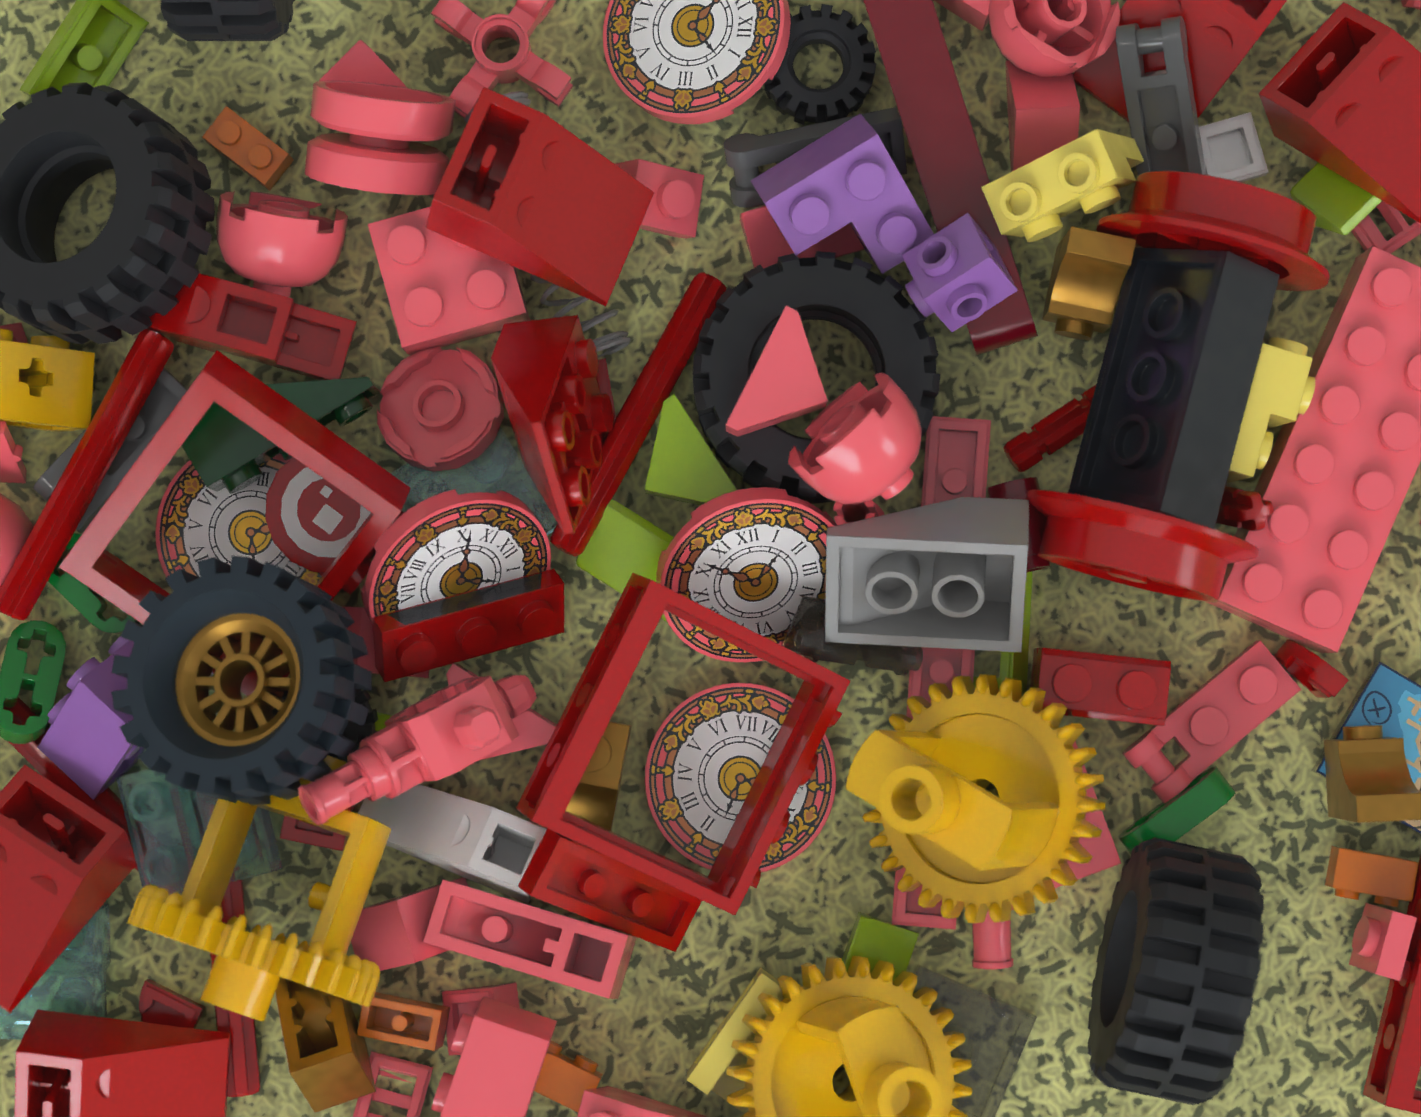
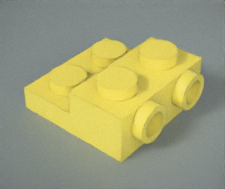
[981,129,1144,242]
[1226,337,1315,483]

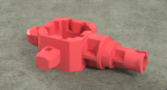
[298,675,536,825]

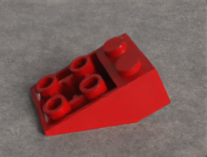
[1073,0,1287,122]
[1259,2,1421,223]
[425,87,654,306]
[491,315,613,534]
[0,765,138,1013]
[14,1009,231,1117]

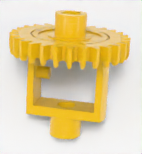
[846,674,1106,923]
[127,755,391,1022]
[726,956,973,1117]

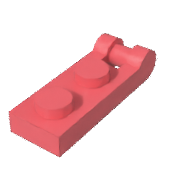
[1122,640,1301,803]

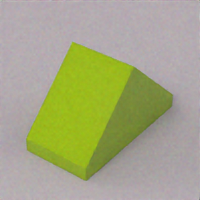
[645,394,737,506]

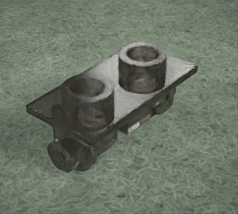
[782,596,923,676]

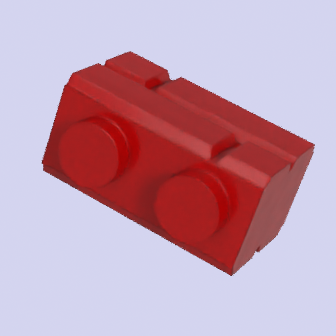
[1030,648,1171,726]

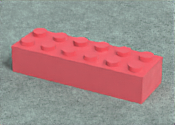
[1207,246,1421,653]

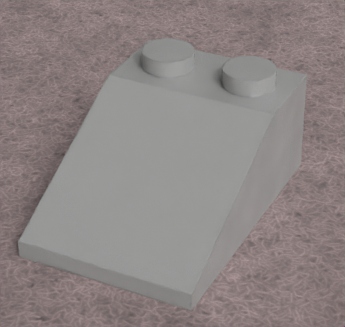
[825,497,1029,652]

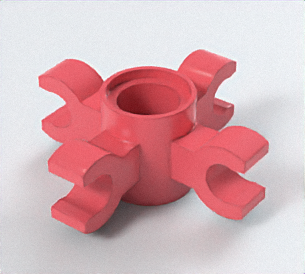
[431,0,573,119]

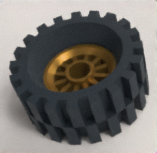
[111,556,372,805]

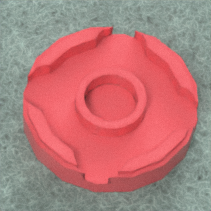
[377,346,504,472]

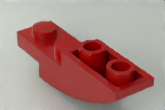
[146,273,357,380]

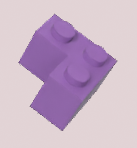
[750,113,934,274]
[38,637,214,800]

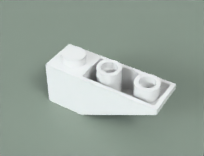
[358,784,547,904]

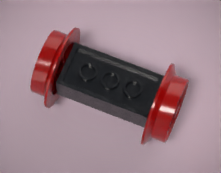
[1025,171,1330,602]

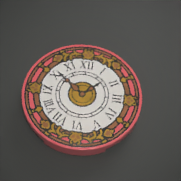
[603,0,791,125]
[155,453,324,585]
[656,487,837,663]
[361,489,551,624]
[645,683,836,872]

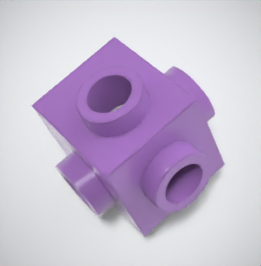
[902,213,1018,332]

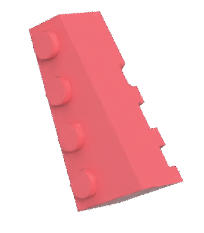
[431,996,557,1117]

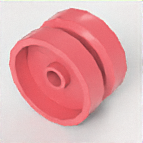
[305,80,456,195]

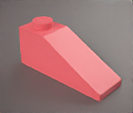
[423,879,637,999]

